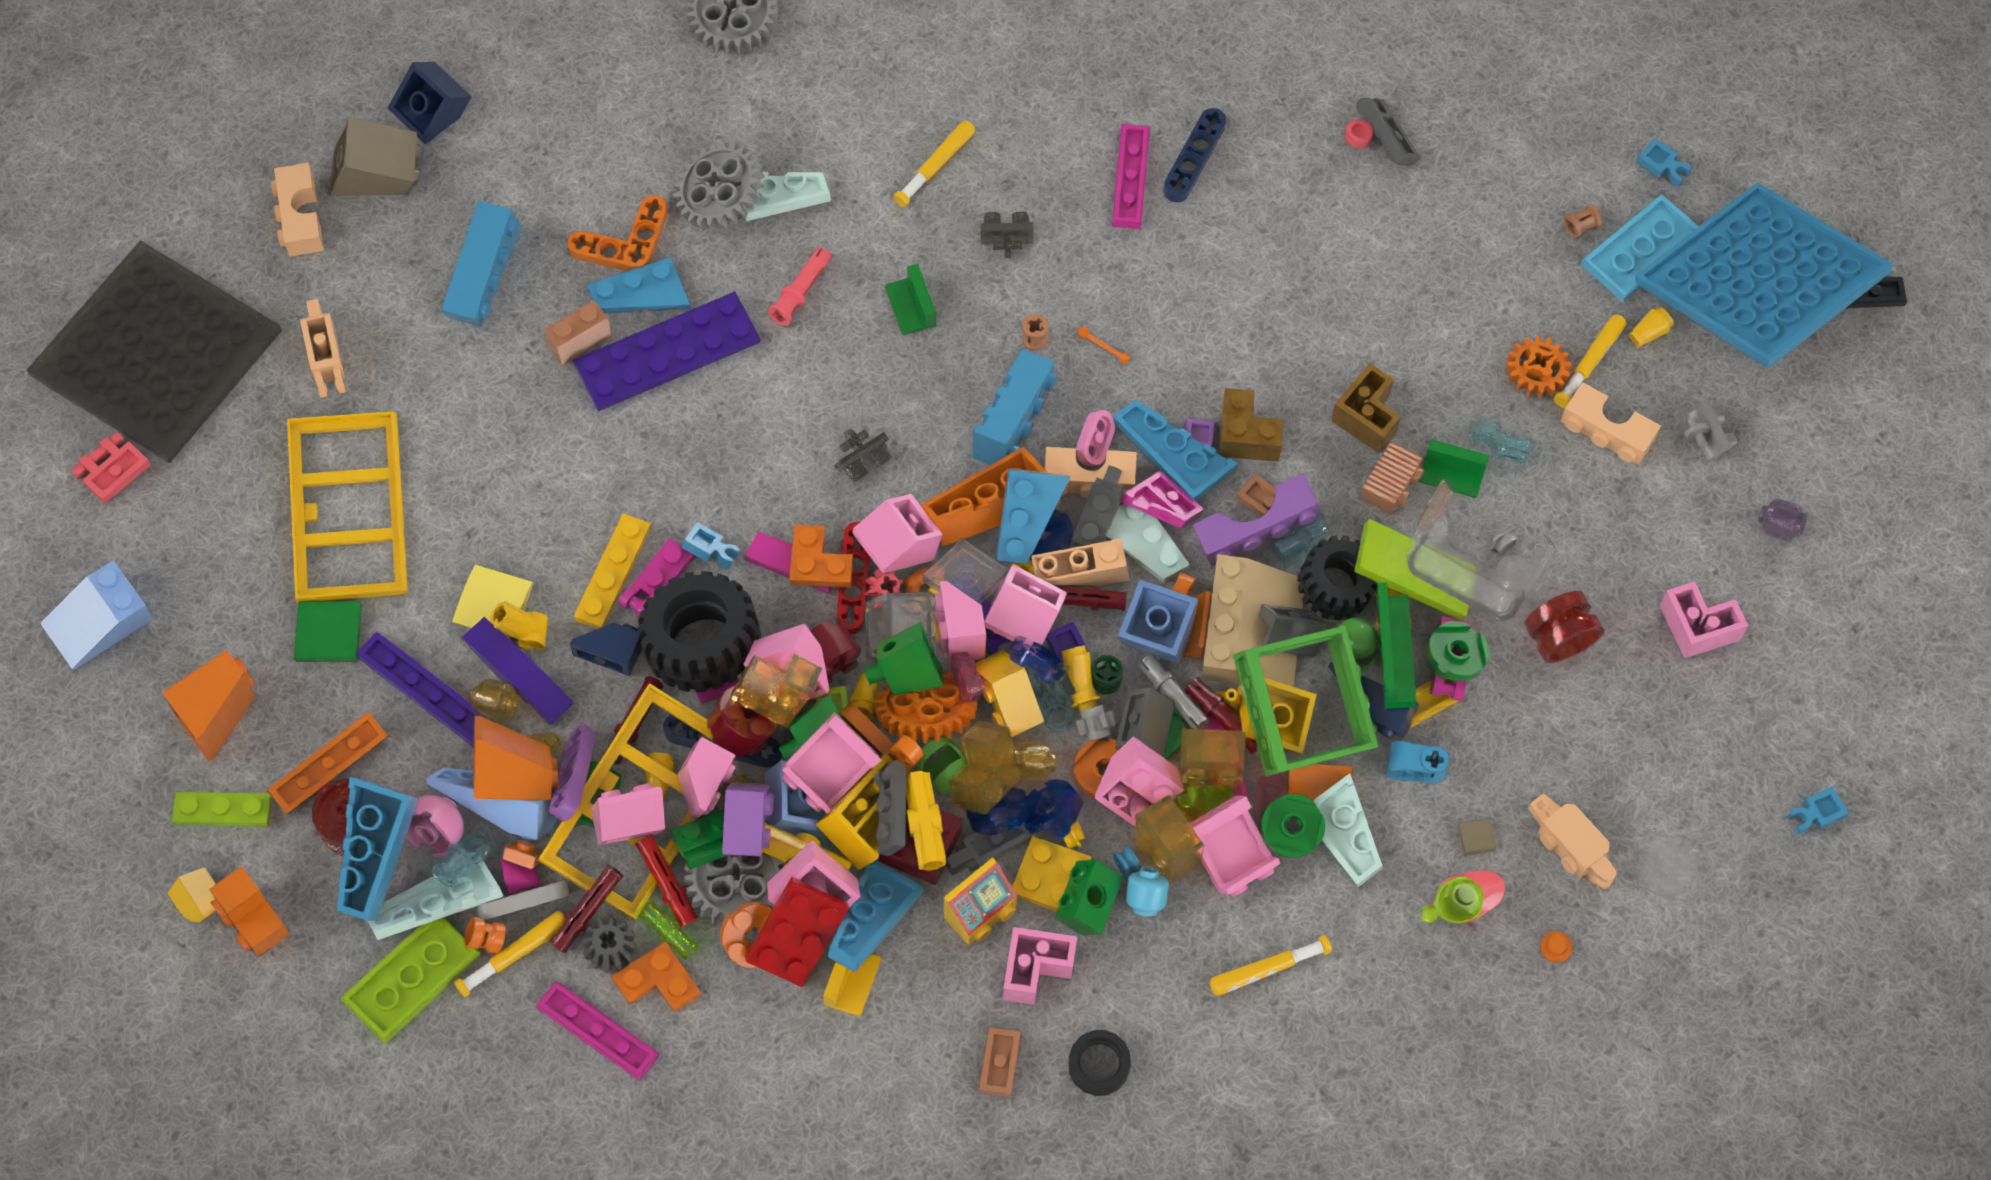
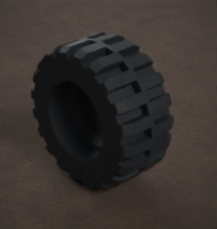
[637,571,761,692]

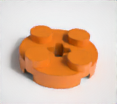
[1073,739,1118,799]
[720,902,772,968]

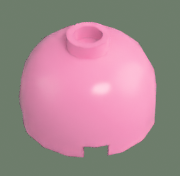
[406,795,464,858]

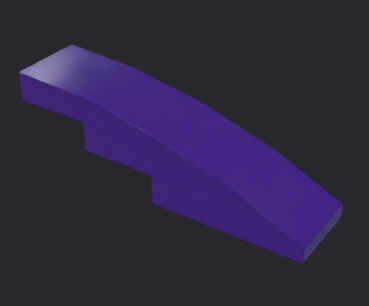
[461,617,574,725]

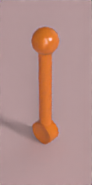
[1078,327,1130,364]

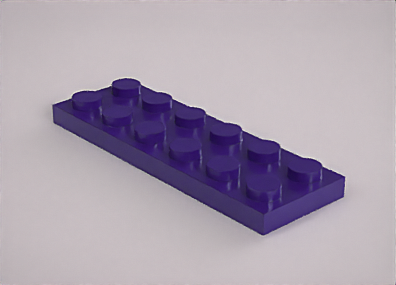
[573,291,760,412]

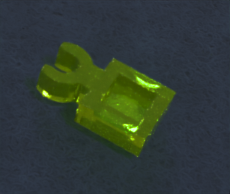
[1176,785,1234,813]

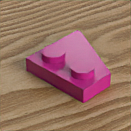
[1121,470,1204,529]

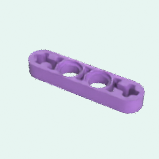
[549,724,597,822]

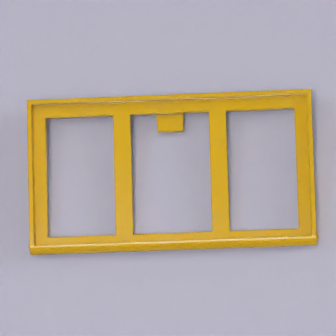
[287,411,408,603]
[537,683,736,920]

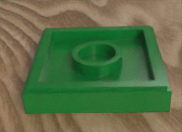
[294,601,362,662]

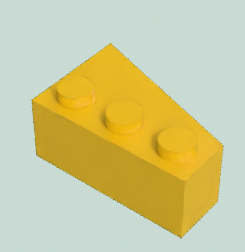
[815,753,907,870]

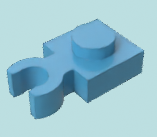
[1636,138,1692,187]
[681,522,740,569]
[1787,786,1849,834]

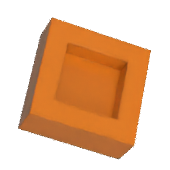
[503,839,543,869]

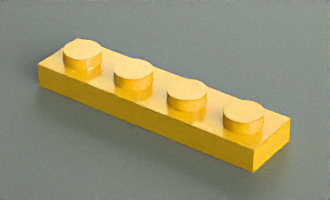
[573,513,652,629]

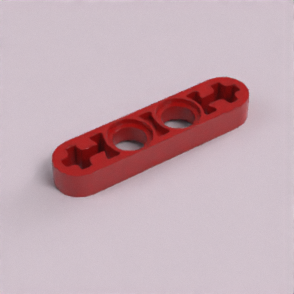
[836,522,870,635]

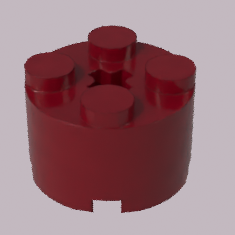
[810,618,861,684]
[707,681,780,757]

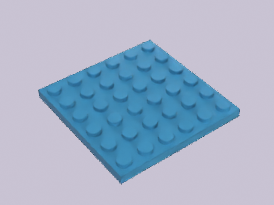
[1635,182,1892,369]

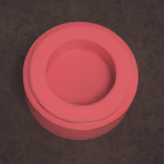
[1345,119,1374,148]

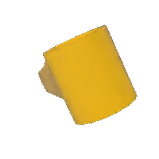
[490,601,549,651]

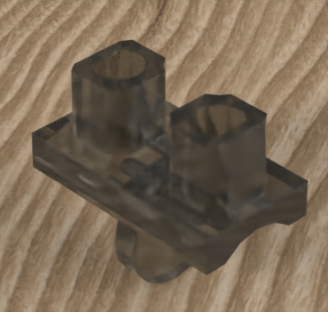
[980,212,1034,258]
[835,428,892,482]

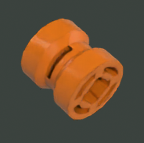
[464,916,506,954]

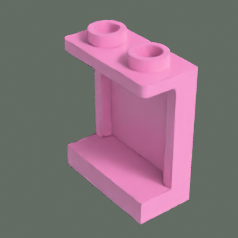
[781,712,882,814]
[1183,795,1280,896]

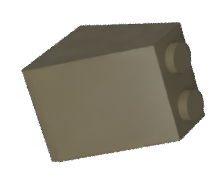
[330,117,420,196]

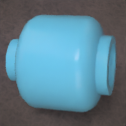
[1126,866,1169,916]

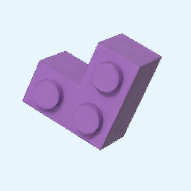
[722,782,775,856]

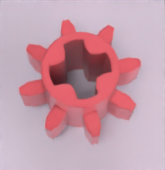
[865,569,904,607]

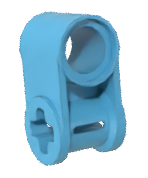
[1387,741,1449,783]

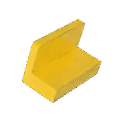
[823,954,881,1016]

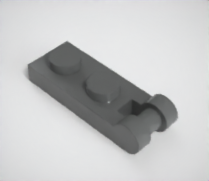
[1356,98,1421,165]
[874,760,906,856]

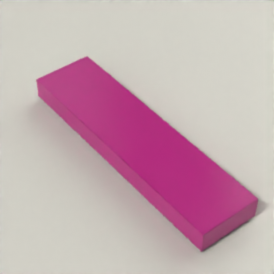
[1112,124,1150,229]
[536,981,659,1081]

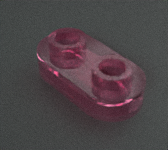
[951,652,985,703]
[1250,773,1289,834]

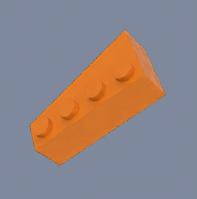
[920,447,1061,547]

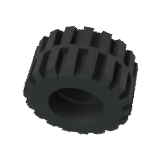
[1297,535,1378,620]

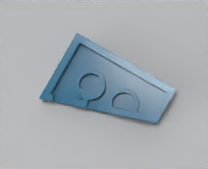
[587,257,691,313]
[996,468,1070,564]

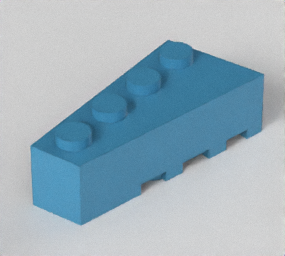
[441,200,523,327]
[973,349,1057,465]
[337,777,419,921]

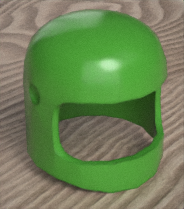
[1337,618,1378,672]
[915,737,972,794]

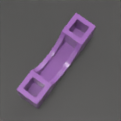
[1192,473,1321,565]

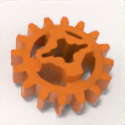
[1505,335,1572,399]

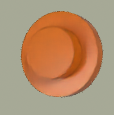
[1540,931,1573,963]

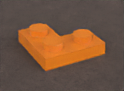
[789,525,854,587]
[611,941,701,1013]

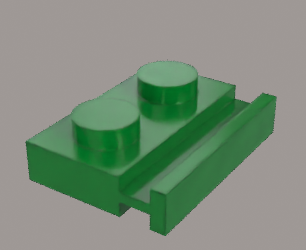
[670,809,729,870]

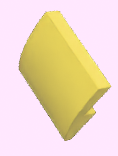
[452,564,534,640]

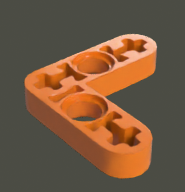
[567,195,667,271]
[840,704,924,774]

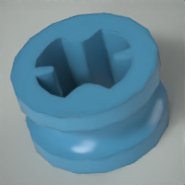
[1113,846,1141,878]

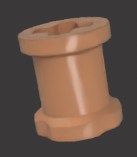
[1563,204,1602,239]
[1022,314,1049,351]

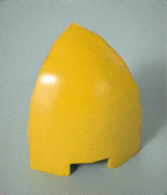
[168,867,216,922]

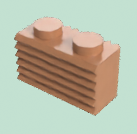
[544,300,612,365]
[1360,441,1424,515]

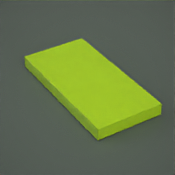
[1354,519,1475,620]
[340,917,481,1044]

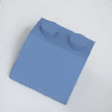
[1118,579,1198,665]

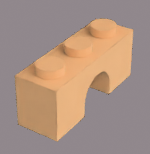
[271,163,324,257]
[1561,382,1661,465]
[1045,447,1137,499]

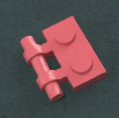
[70,432,151,504]

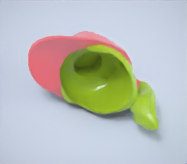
[1420,870,1505,924]

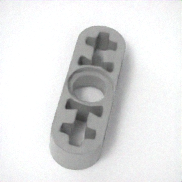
[476,879,570,920]

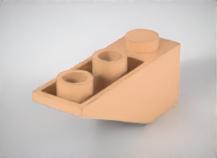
[1032,538,1130,586]

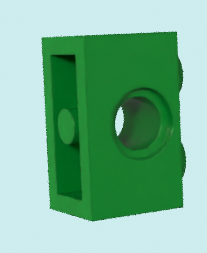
[1055,859,1123,936]

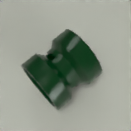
[1092,655,1123,695]

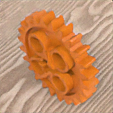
[875,671,977,744]

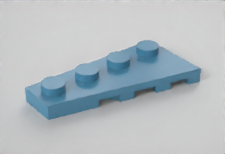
[1113,399,1238,501]
[828,860,924,972]

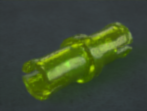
[639,901,699,960]

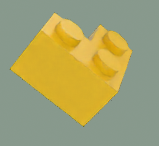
[971,650,1044,737]

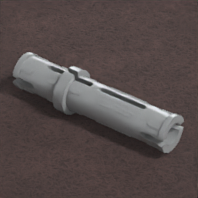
[1138,654,1211,733]

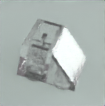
[865,592,936,663]

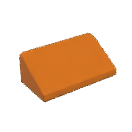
[1183,591,1212,659]
[1288,764,1353,801]

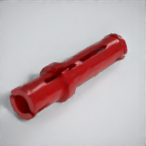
[635,834,698,928]

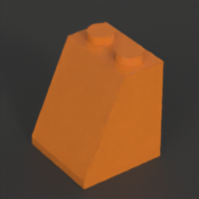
[162,650,255,762]
[473,716,558,800]

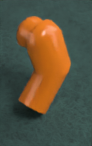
[903,568,944,597]

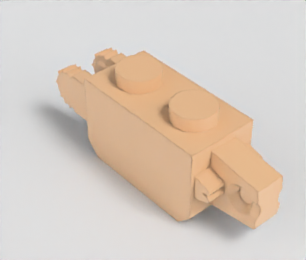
[300,299,346,398]
[1528,794,1617,891]

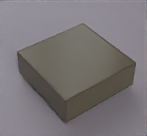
[1457,818,1497,856]

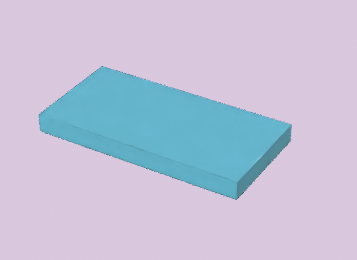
[1580,194,1699,302]

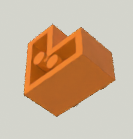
[209,866,289,957]

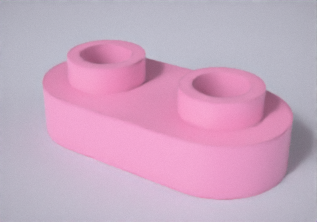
[1076,410,1115,467]

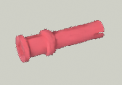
[767,247,832,326]

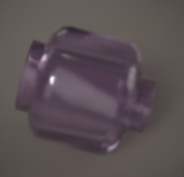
[1759,499,1807,541]

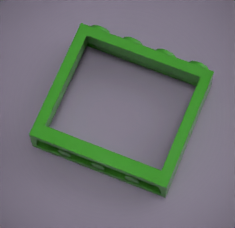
[1233,625,1379,777]

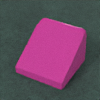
[500,857,540,894]

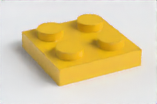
[1012,836,1092,912]

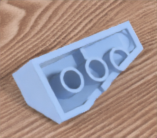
[427,768,557,841]

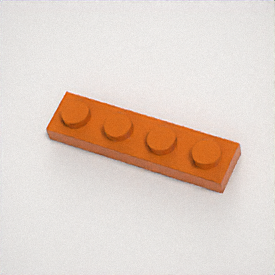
[267,711,388,815]

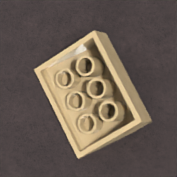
[1201,554,1304,687]

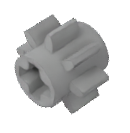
[1075,705,1116,741]

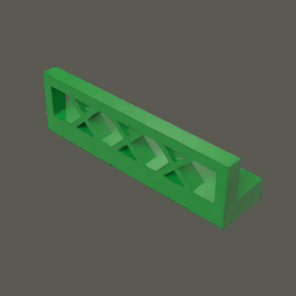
[1377,582,1417,709]

